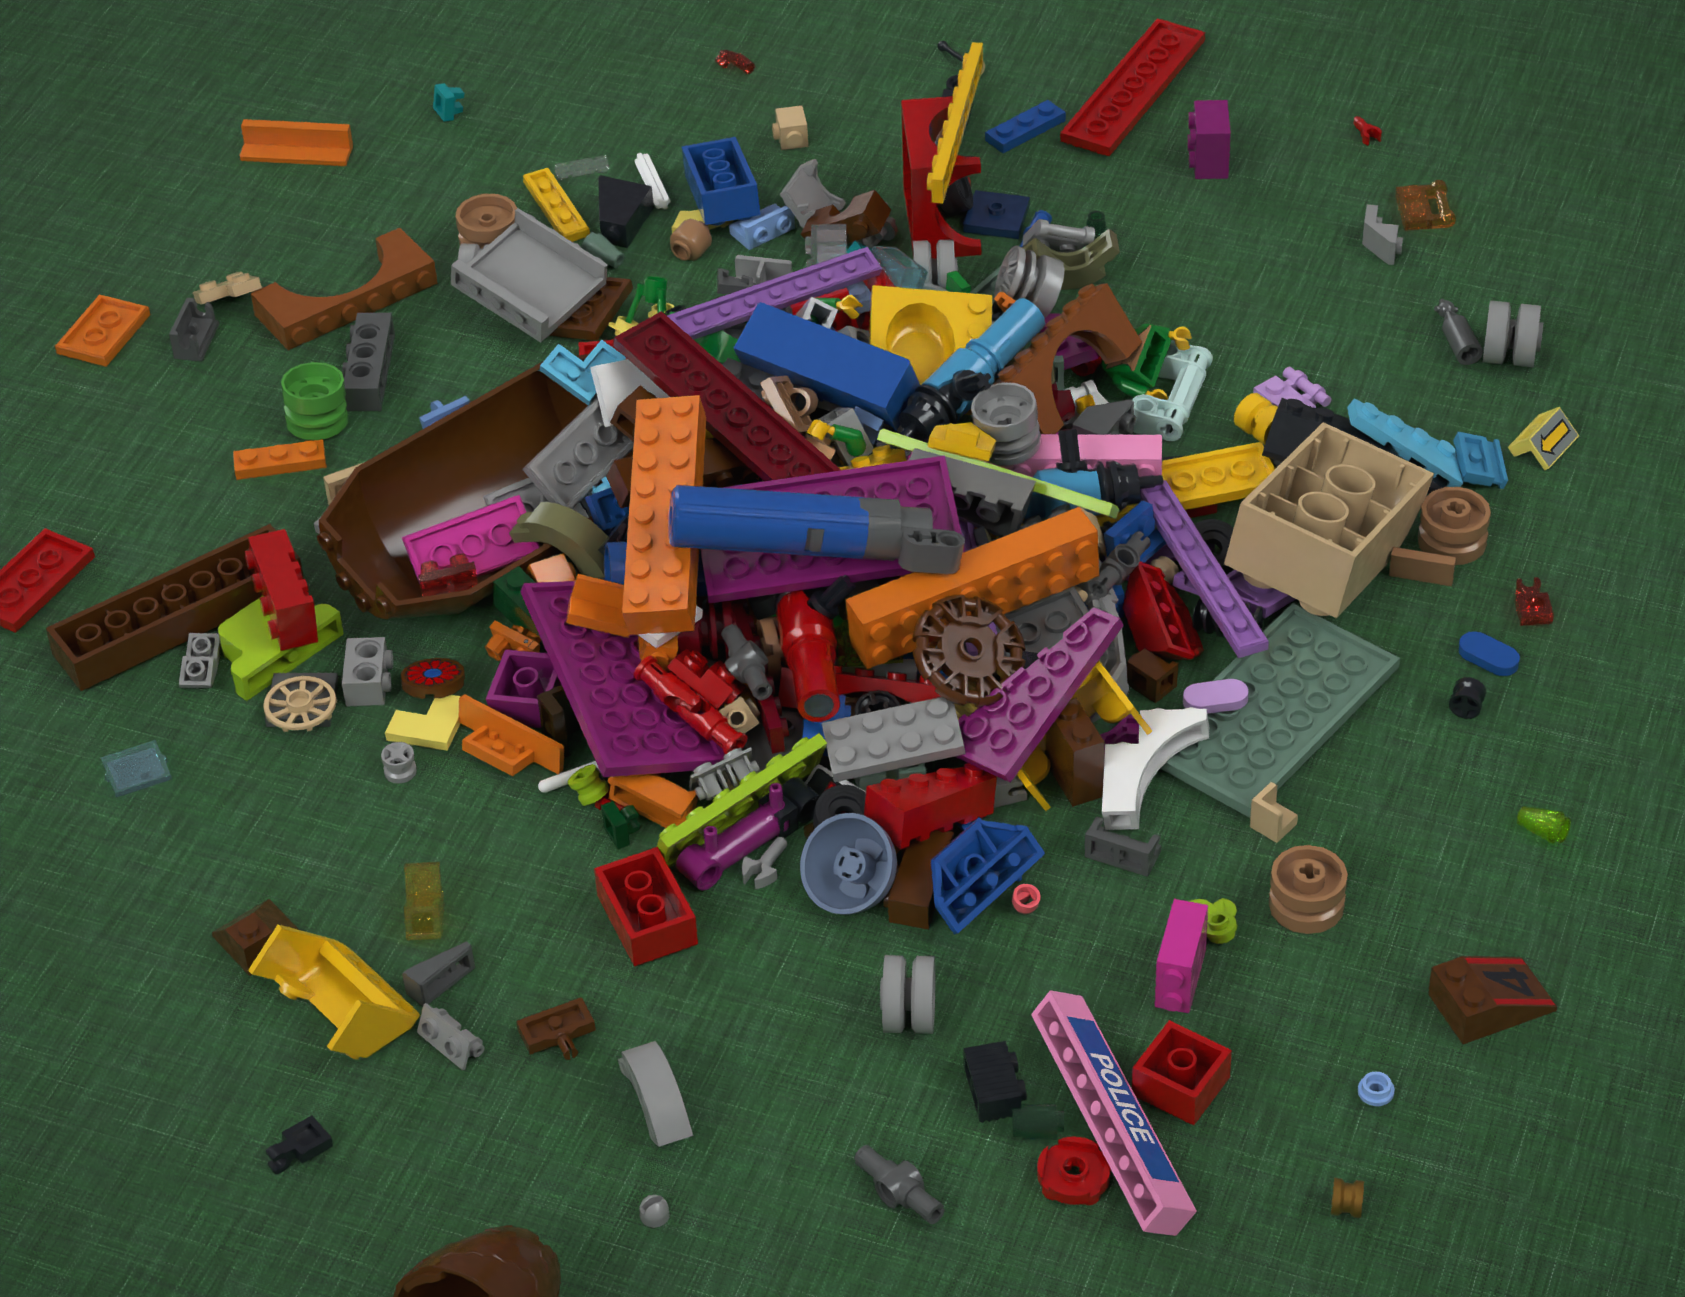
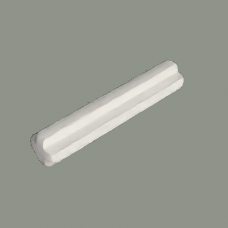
[634,153,671,210]

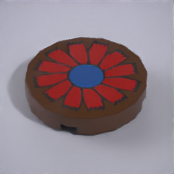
[401,658,465,699]

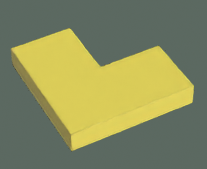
[385,695,461,751]

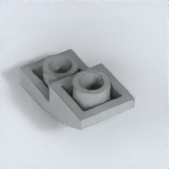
[179,633,221,688]

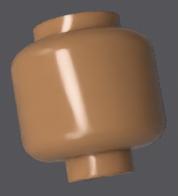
[670,219,712,261]

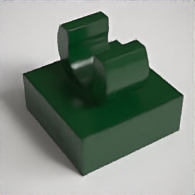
[601,801,640,850]

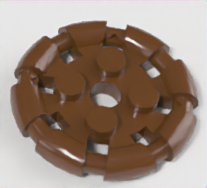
[912,594,1026,707]

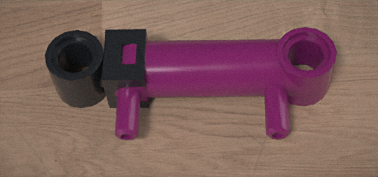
[675,777,820,891]

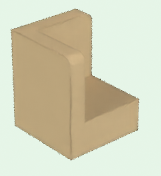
[1250,782,1298,843]

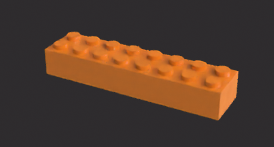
[622,395,706,635]
[846,507,1099,669]

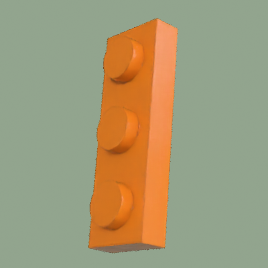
[233,439,327,480]

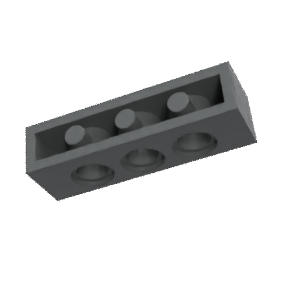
[342,313,395,411]

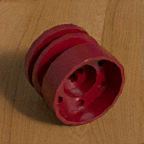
[677,595,737,661]

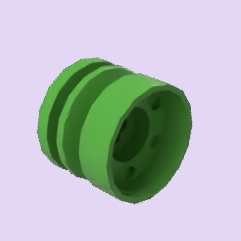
[281,362,348,440]

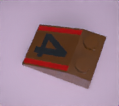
[1428,956,1557,1044]

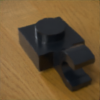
[266,1115,333,1174]

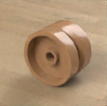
[455,194,517,249]
[1418,487,1491,565]
[1269,845,1348,934]

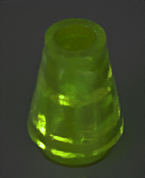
[1517,806,1571,843]

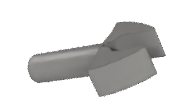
[742,837,787,889]

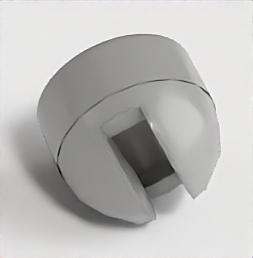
[639,1194,669,1228]

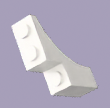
[1102,707,1210,830]

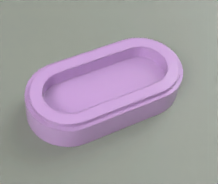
[1183,679,1248,714]

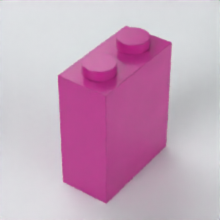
[1155,899,1208,1013]

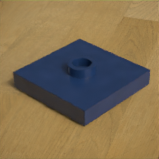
[963,190,1030,239]

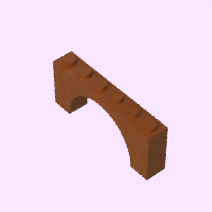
[251,228,438,350]
[992,283,1142,434]

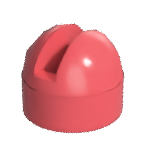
[1012,884,1041,915]

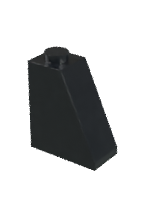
[598,175,654,248]

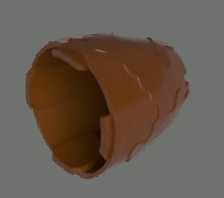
[393,1225,561,1297]

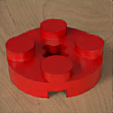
[1037,1136,1111,1205]

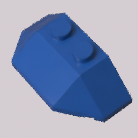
[931,820,1045,934]

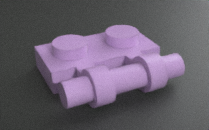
[1253,367,1332,408]

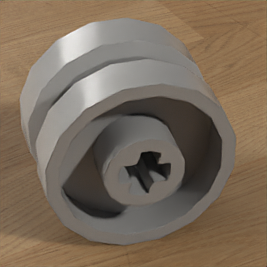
[913,240,958,289]
[880,955,935,1034]

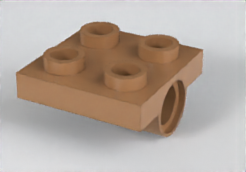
[760,375,818,436]

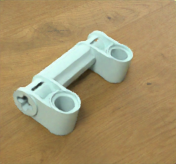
[1132,340,1213,441]

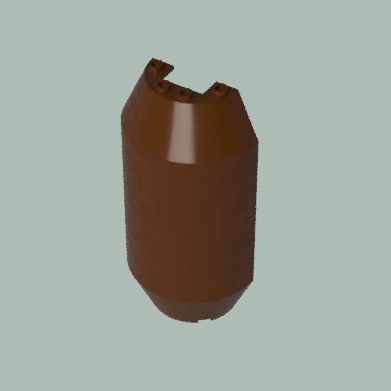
[317,354,633,619]

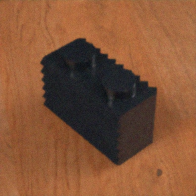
[963,1041,1027,1123]

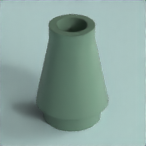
[581,232,625,269]

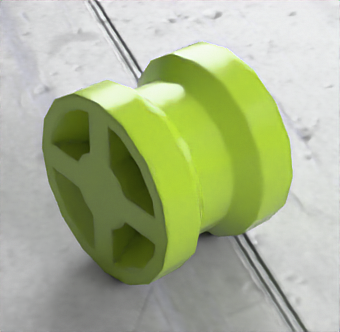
[568,764,610,806]

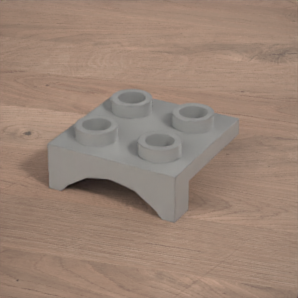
[780,159,846,229]

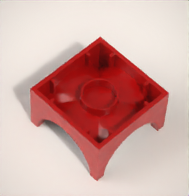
[901,96,982,259]

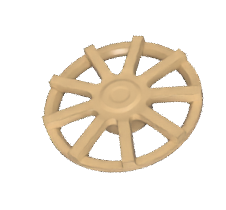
[263,676,337,732]

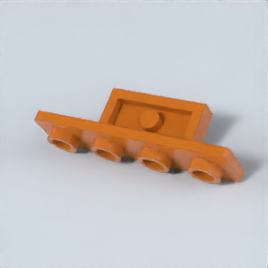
[459,694,564,776]

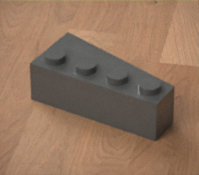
[908,448,1036,538]

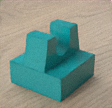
[433,83,465,122]

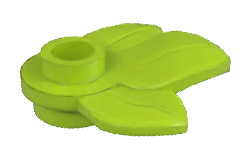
[1189,898,1237,944]

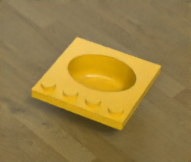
[869,285,992,385]

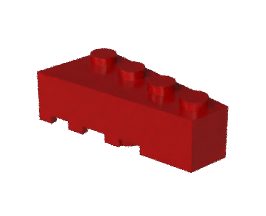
[244,529,318,651]
[864,763,997,849]

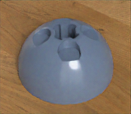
[800,813,897,915]

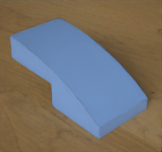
[854,406,884,445]

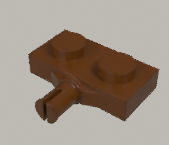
[516,997,596,1060]

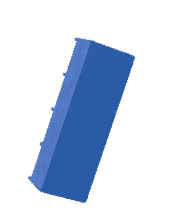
[733,302,920,432]

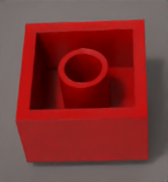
[1132,1020,1232,1125]

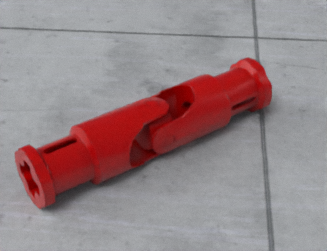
[633,655,748,755]

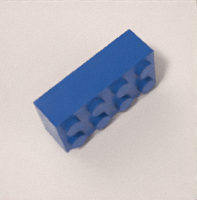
[681,137,761,225]

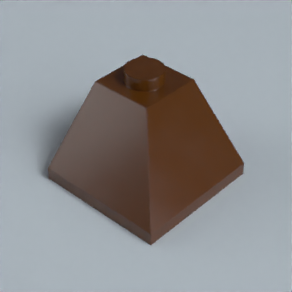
[212,899,299,976]

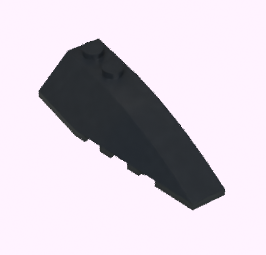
[1262,398,1449,494]

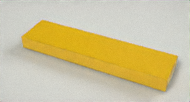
[523,168,590,242]

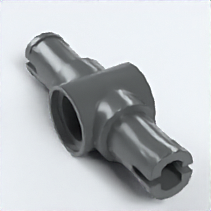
[1089,531,1151,598]
[721,624,773,700]
[854,1145,945,1225]

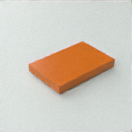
[55,294,151,367]

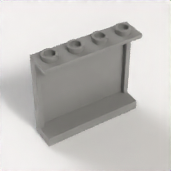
[451,208,607,342]

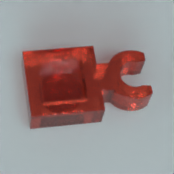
[1515,577,1554,626]

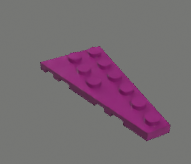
[955,607,1124,783]

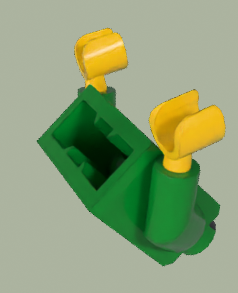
[1102,323,1192,400]

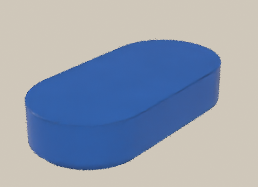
[1458,632,1520,676]

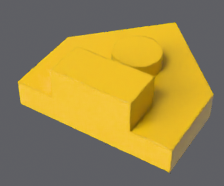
[927,422,996,462]

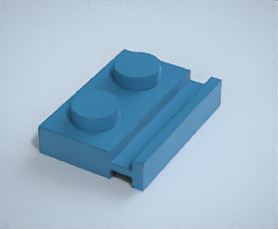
[1453,432,1508,489]

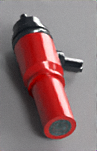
[775,575,856,722]

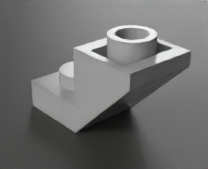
[1362,204,1403,265]

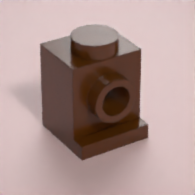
[1126,648,1178,703]

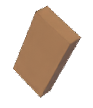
[1389,547,1456,586]

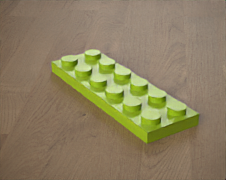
[656,733,827,868]

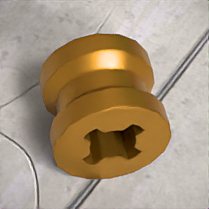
[1331,1178,1364,1218]

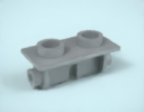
[417,1003,485,1070]

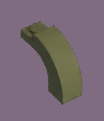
[1023,229,1120,290]
[509,502,608,578]

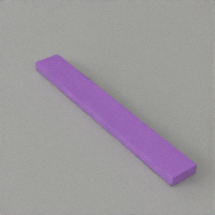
[667,246,882,339]
[1140,480,1269,658]

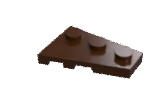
[549,277,633,341]

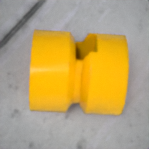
[1234,393,1278,445]

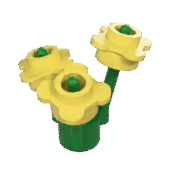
[608,276,675,336]

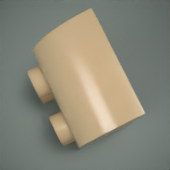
[1224,422,1434,618]

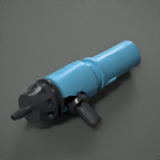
[898,298,1045,443]
[1024,428,1164,520]

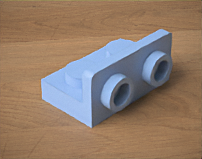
[729,203,795,250]

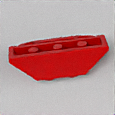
[1123,561,1204,660]

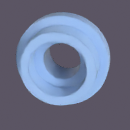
[1358,1072,1395,1106]

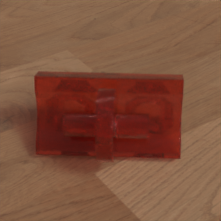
[418,553,478,597]

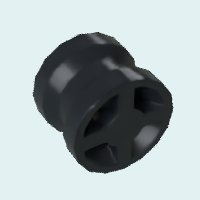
[1449,677,1487,719]

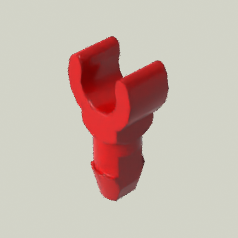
[1353,116,1382,146]

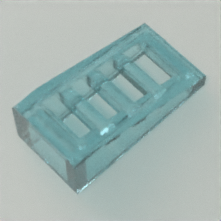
[871,246,928,289]

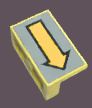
[1508,407,1579,470]

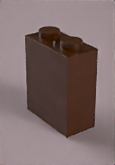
[1045,698,1105,807]

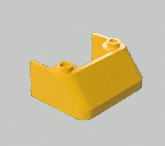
[1017,660,1152,811]
[248,924,420,1060]

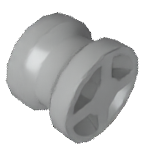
[381,742,417,784]

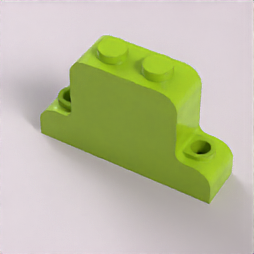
[218,596,344,701]

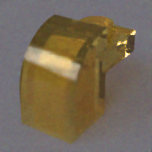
[404,862,444,941]

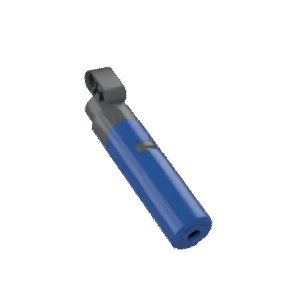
[668,485,965,574]

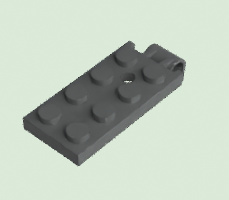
[935,586,1089,678]

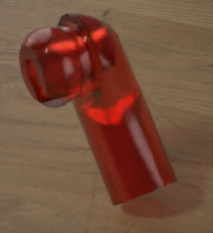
[715,49,755,74]

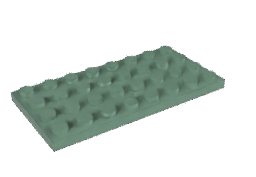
[1160,603,1400,818]

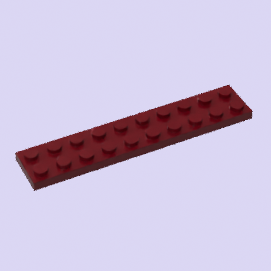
[614,311,841,481]

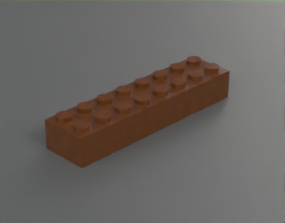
[46,524,304,691]

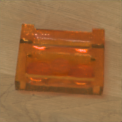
[1395,180,1456,230]

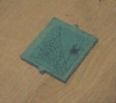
[100,740,172,798]

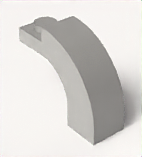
[618,1041,693,1147]

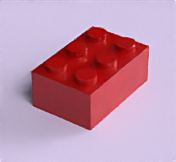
[594,847,698,966]

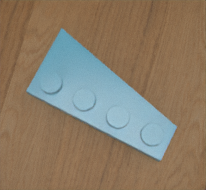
[1347,398,1463,487]

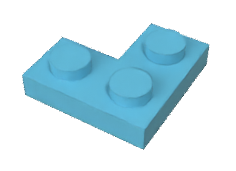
[539,340,626,405]

